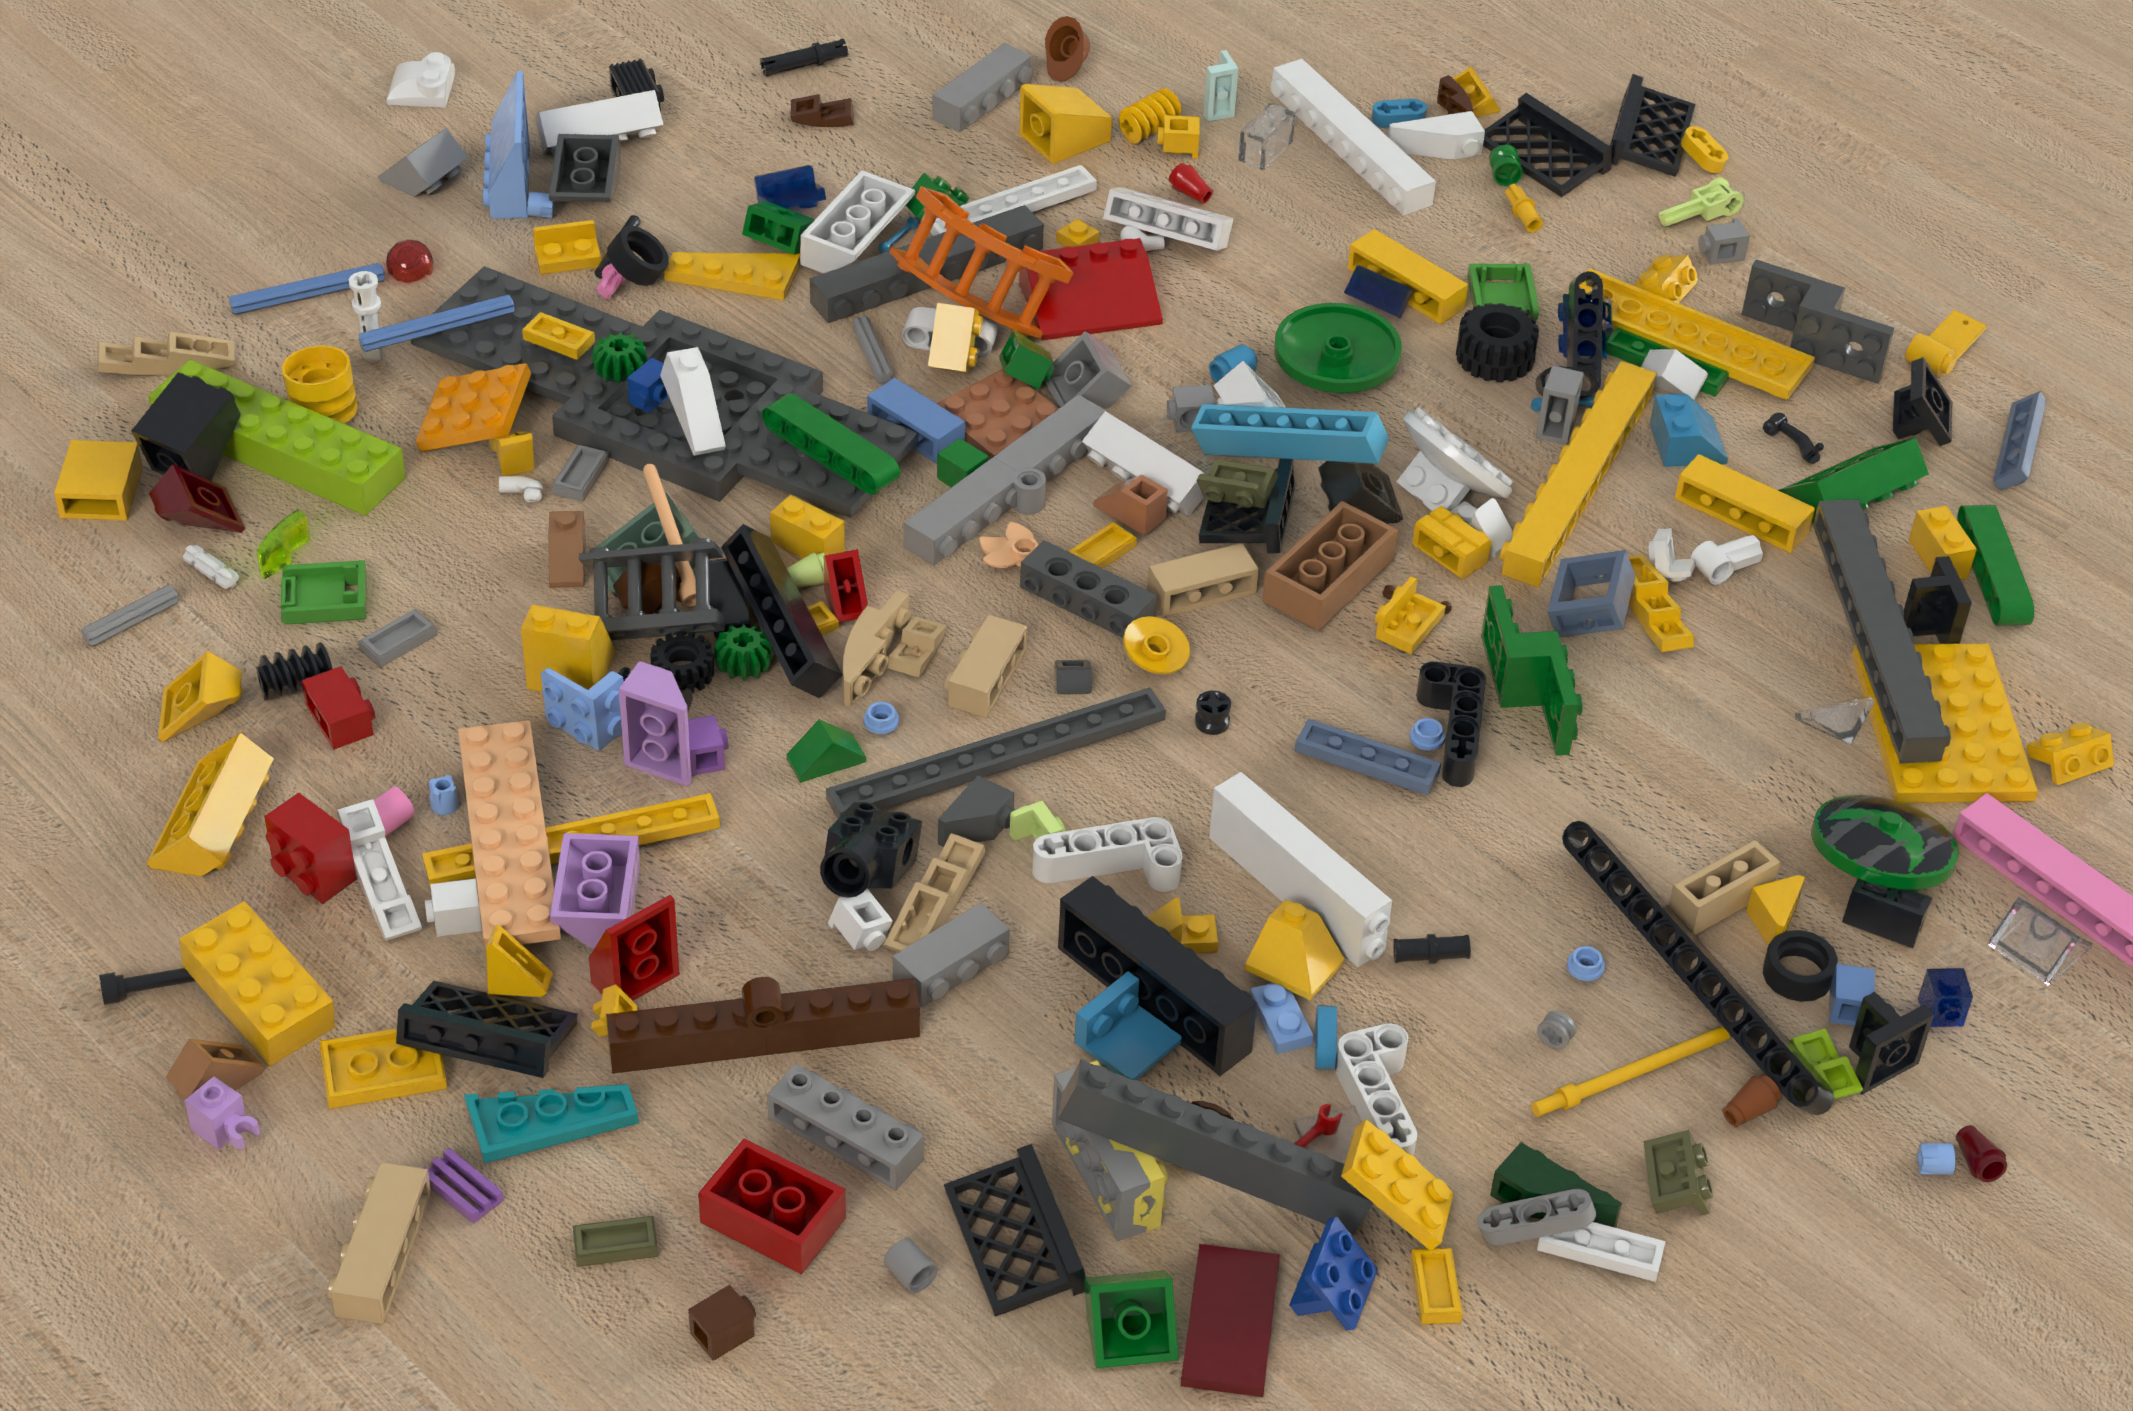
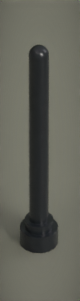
[99,968,195,1005]

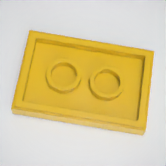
[319,1028,447,1109]

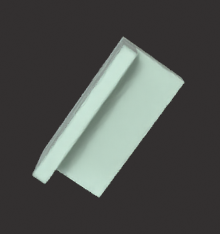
[1203,50,1238,122]

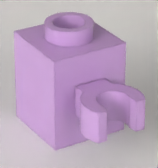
[184,1076,260,1150]

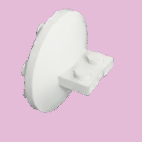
[1396,407,1514,511]

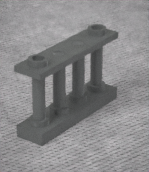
[579,538,725,641]

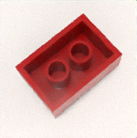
[698,1138,846,1275]

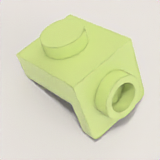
[1009,800,1065,841]

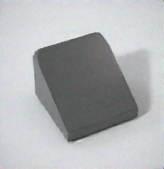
[1055,660,1092,694]

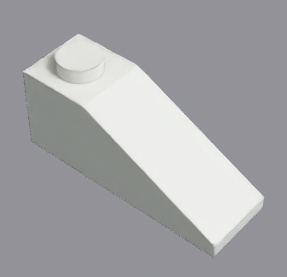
[1388,111,1485,160]
[660,347,726,456]

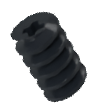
[256,642,332,701]

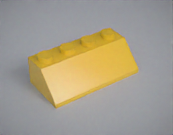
[146,732,274,877]

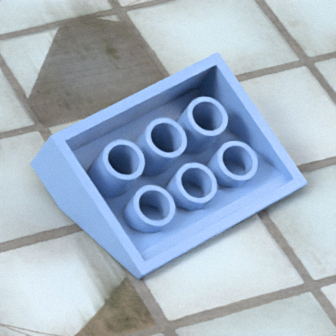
[483,71,530,219]

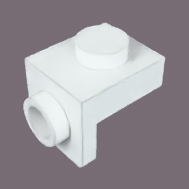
[1649,528,1695,582]

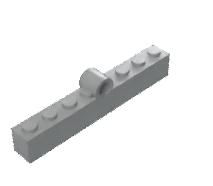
[904,395,1108,566]

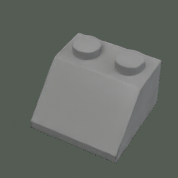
[378,128,468,197]
[1045,331,1132,409]

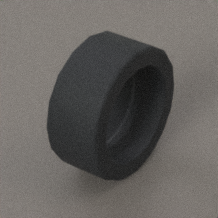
[607,226,669,286]
[1762,930,1838,1002]

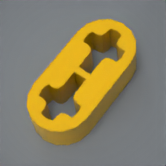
[1681,126,1729,173]

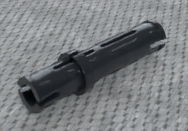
[760,38,848,76]

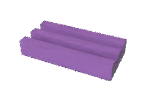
[423,1148,504,1224]

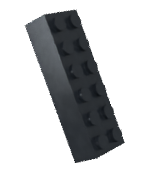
[1058,876,1257,1076]

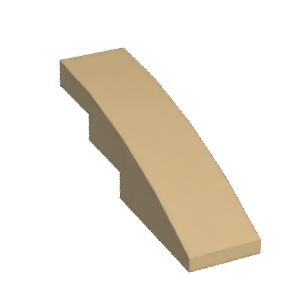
[97,331,235,375]
[884,833,986,952]

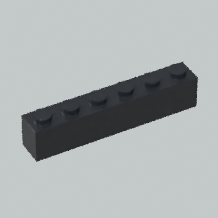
[721,524,843,698]

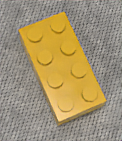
[179,901,335,1066]

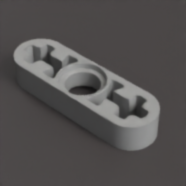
[1478,1189,1596,1246]

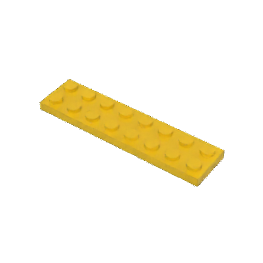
[1560,268,1815,400]

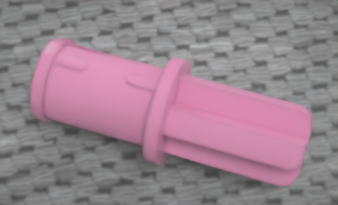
[596,263,626,299]

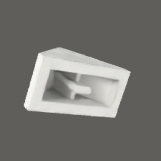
[1641,349,1708,401]

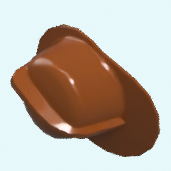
[1045,16,1090,82]

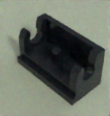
[1842,879,1932,948]

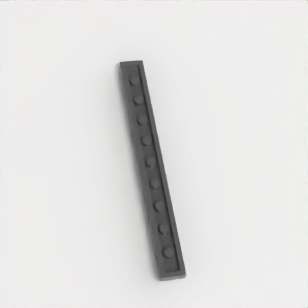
[826,687,1166,818]

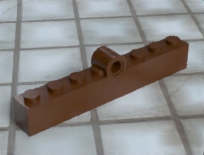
[606,977,920,1074]

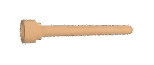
[643,464,696,608]

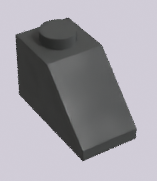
[938,775,1016,847]

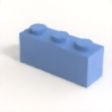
[867,378,965,464]

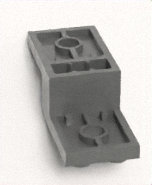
[1741,260,1894,384]

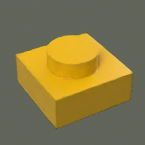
[1056,218,1100,247]

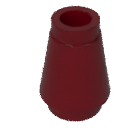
[1956,1125,2007,1182]

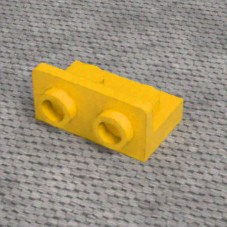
[533,220,601,275]

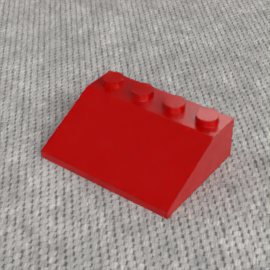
[1019,238,1163,341]

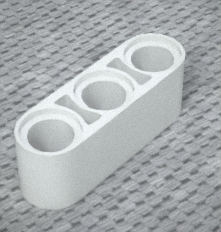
[902,307,998,358]

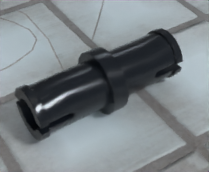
[1393,934,1471,964]

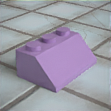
[619,661,692,787]
[550,833,640,948]

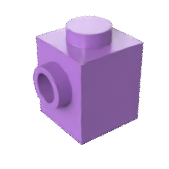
[688,715,729,776]

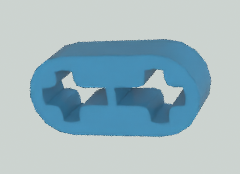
[1371,99,1427,128]
[1315,1005,1337,1070]

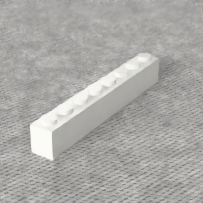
[1270,59,1436,216]

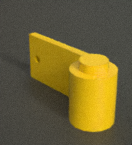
[1905,309,1987,377]

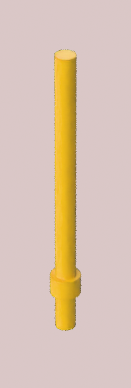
[1531,1026,1730,1117]

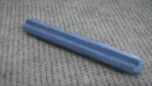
[229,263,385,314]
[359,295,514,352]

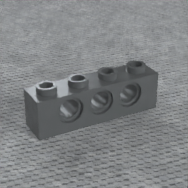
[1020,540,1157,638]

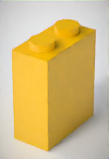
[54,440,143,520]

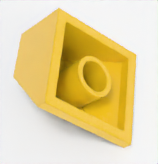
[158,651,242,742]
[1244,899,1344,1001]

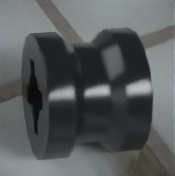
[1195,690,1231,735]

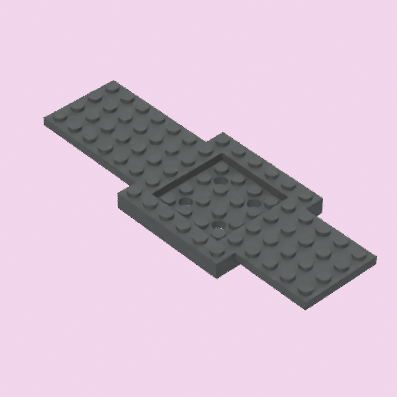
[411,266,918,518]

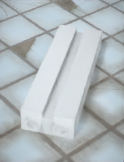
[1209,772,1392,967]

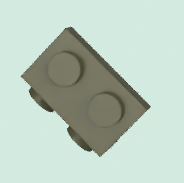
[1196,459,1279,508]

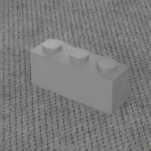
[893,903,1010,1008]

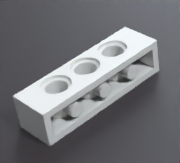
[1103,187,1234,251]

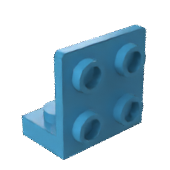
[1074,971,1182,1080]

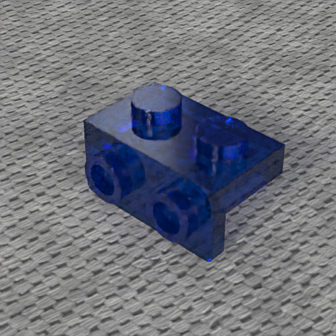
[754,165,826,209]

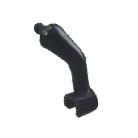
[1763,412,1824,464]

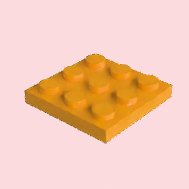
[415,363,531,452]

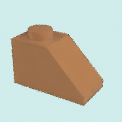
[548,511,586,588]
[165,1039,266,1100]

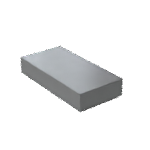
[552,445,609,502]
[358,609,437,668]

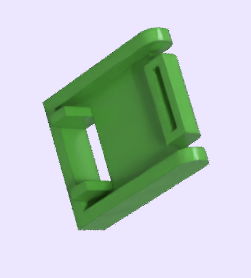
[1467,263,1539,320]
[281,560,367,624]

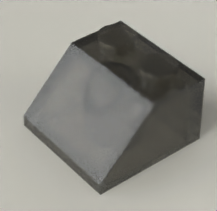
[1318,461,1403,524]

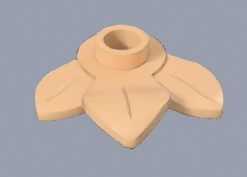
[979,522,1038,568]

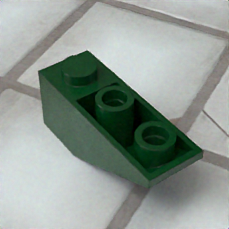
[1490,1142,1622,1228]

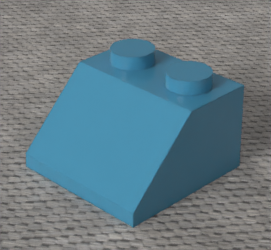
[1650,394,1728,467]

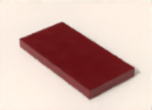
[1180,1244,1280,1397]

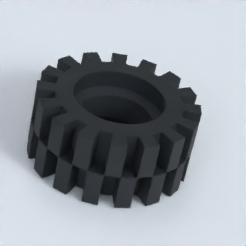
[650,631,714,694]

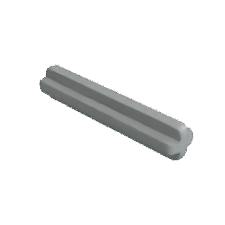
[853,316,893,384]
[81,585,179,646]

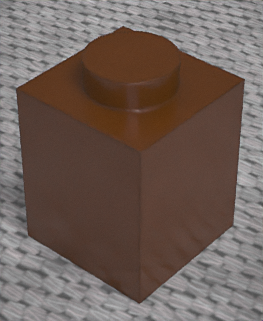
[688,1285,756,1361]

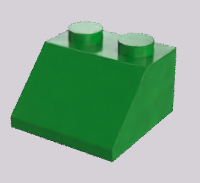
[1084,1270,1178,1369]

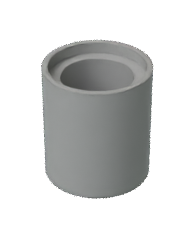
[884,1238,938,1293]

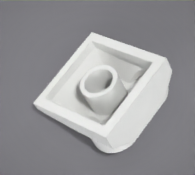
[386,52,455,108]

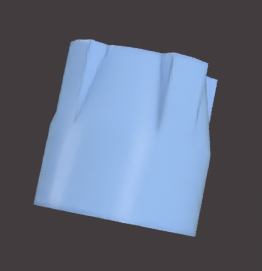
[527,191,555,218]
[429,775,460,815]
[1917,1143,1955,1175]

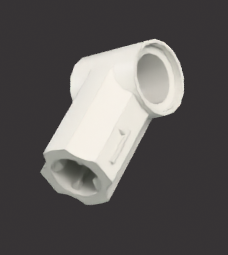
[1691,535,1763,585]

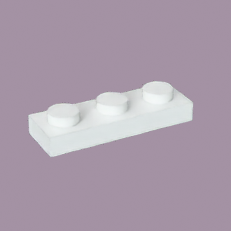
[1537,1212,1666,1282]

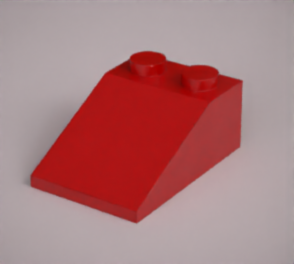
[589,895,680,1001]

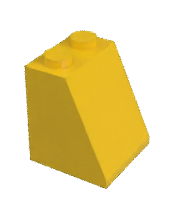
[1019,84,1113,164]
[521,604,615,692]

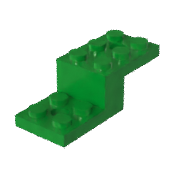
[1481,585,1583,756]

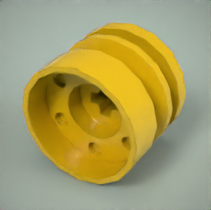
[281,345,358,424]

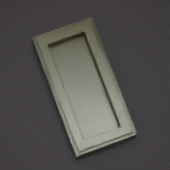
[573,1216,658,1267]

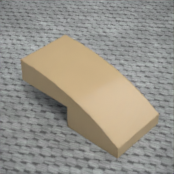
[887,616,947,678]

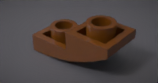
[1437,75,1473,115]

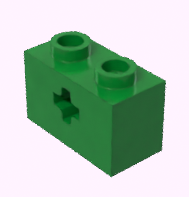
[742,201,815,255]

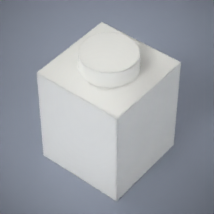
[425,878,482,937]

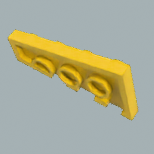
[664,252,800,301]

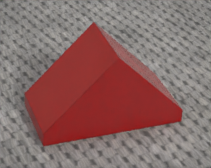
[823,549,868,623]

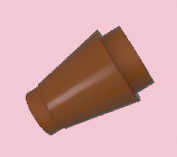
[1722,1074,1781,1127]

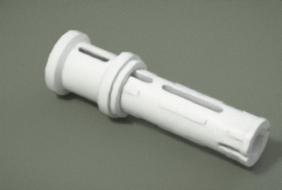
[348,271,384,362]

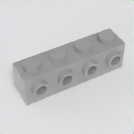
[767,1064,924,1190]

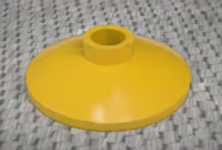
[1123,616,1190,674]

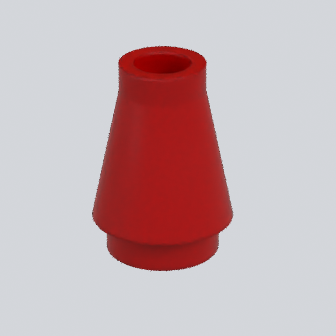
[1169,163,1213,204]

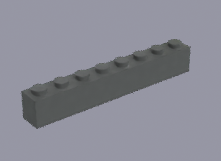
[810,205,1044,323]
[1058,1060,1373,1235]

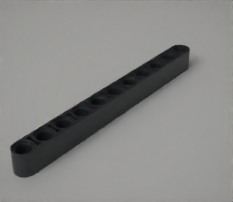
[1562,821,1834,1115]

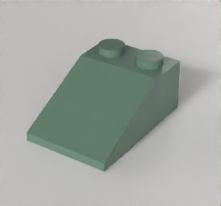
[597,493,701,597]

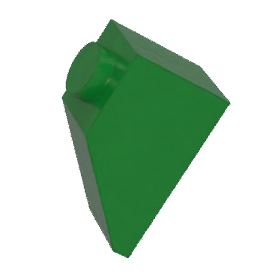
[999,330,1054,389]

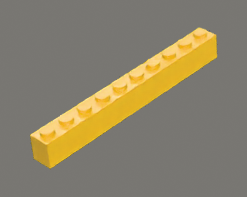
[1499,361,1657,588]

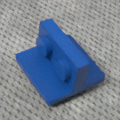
[1289,1217,1377,1331]

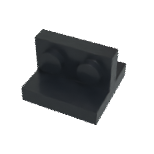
[1892,357,1953,446]
[1904,556,1972,644]
[1849,992,1934,1095]

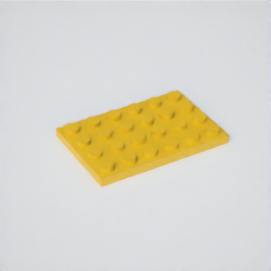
[1852,643,2038,803]

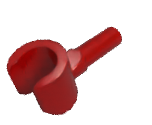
[1294,1104,1342,1148]

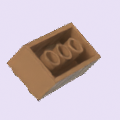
[1263,501,1398,631]

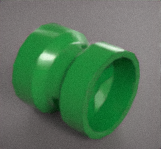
[1489,145,1523,186]

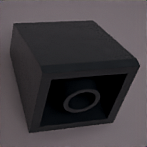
[131,372,241,481]

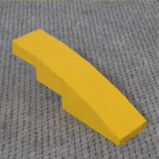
[1628,554,1694,652]

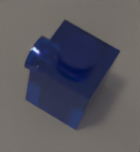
[1918,968,1973,1027]

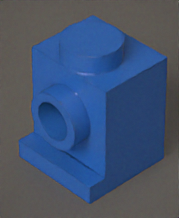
[627,358,669,413]

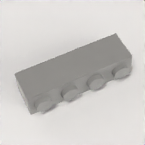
[932,43,1033,132]

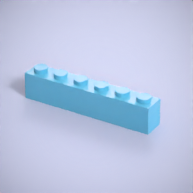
[1191,404,1389,464]

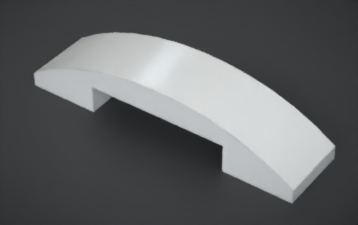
[337,799,422,941]

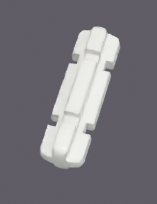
[183,545,239,589]

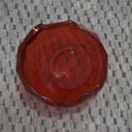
[386,239,434,283]

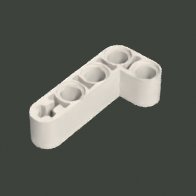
[1032,817,1182,892]
[1335,1023,1418,1156]

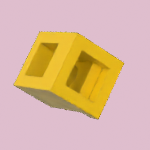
[1157,115,1200,159]

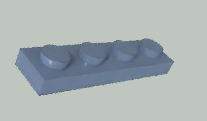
[1993,391,2046,490]
[1295,719,1441,796]

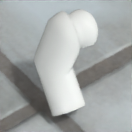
[1120,225,1165,251]
[499,476,543,503]

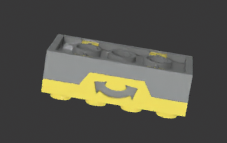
[1052,1060,1168,1241]

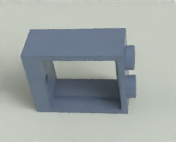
[1548,550,1635,637]

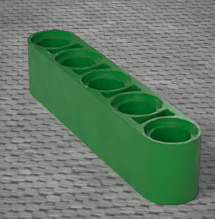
[761,393,900,495]
[1957,505,2034,626]

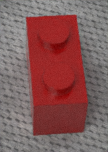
[302,666,376,750]

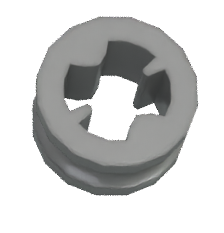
[1537,1011,1577,1050]

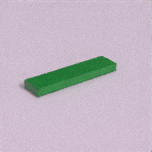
[1602,327,1729,397]

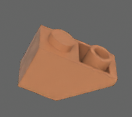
[1093,475,1168,536]

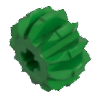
[592,332,648,384]
[714,623,774,681]

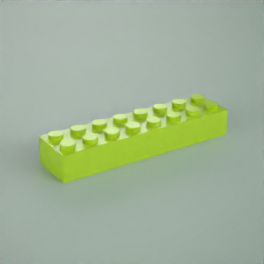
[148,359,406,516]

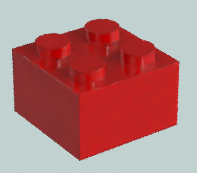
[264,793,357,904]

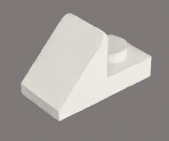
[1450,498,1513,557]

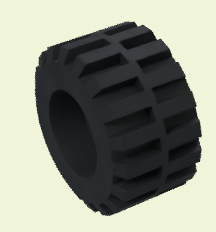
[1456,303,1539,382]

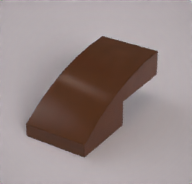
[790,94,854,127]

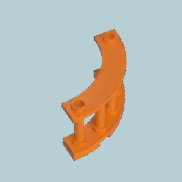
[889,186,1073,339]

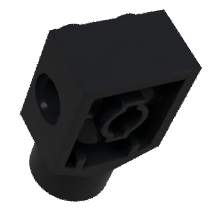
[820,802,922,898]

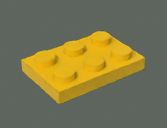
[1341,1119,1454,1251]

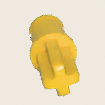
[1505,184,1543,233]

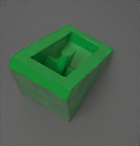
[786,719,866,783]

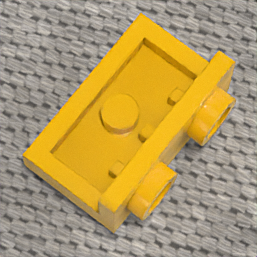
[1634,254,1698,303]
[1374,576,1446,655]
[2027,723,2114,785]

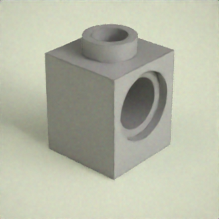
[1167,385,1216,432]

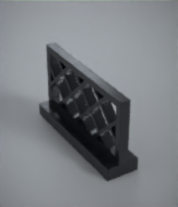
[1610,74,1695,177]
[1483,93,1612,198]
[1199,459,1295,553]
[396,980,578,1078]
[944,1144,1086,1317]

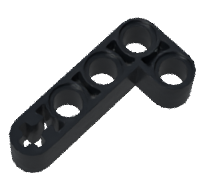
[1535,271,1603,399]
[1416,662,1486,787]

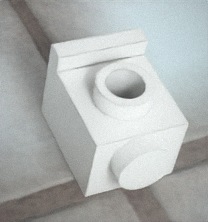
[828,889,893,951]

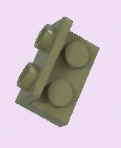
[1643,1130,1713,1215]

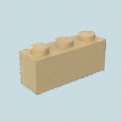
[1147,543,1259,617]
[944,614,1027,718]
[1669,840,1781,935]

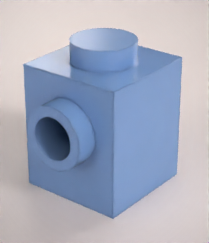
[1829,964,1875,1026]

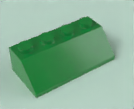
[1778,438,1929,522]

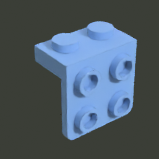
[541,668,623,751]

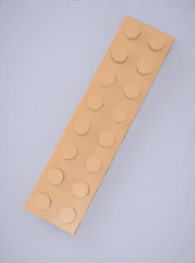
[458,720,561,949]

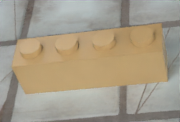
[327,1162,432,1324]

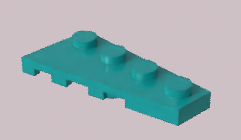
[464,1084,639,1164]

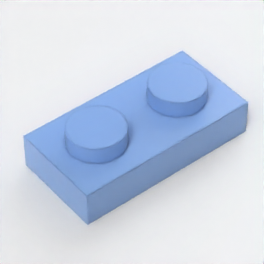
[1250,983,1314,1054]

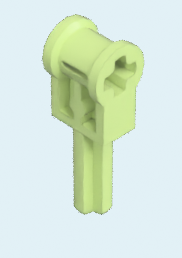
[1659,177,1744,227]

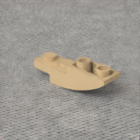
[843,590,911,708]

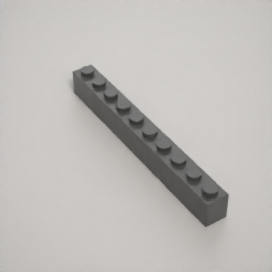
[1813,499,1951,763]

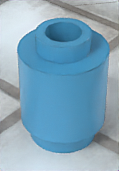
[1209,344,1257,383]

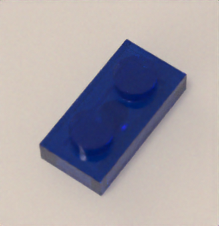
[1344,265,1414,318]

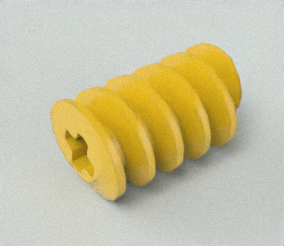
[1118,88,1182,144]

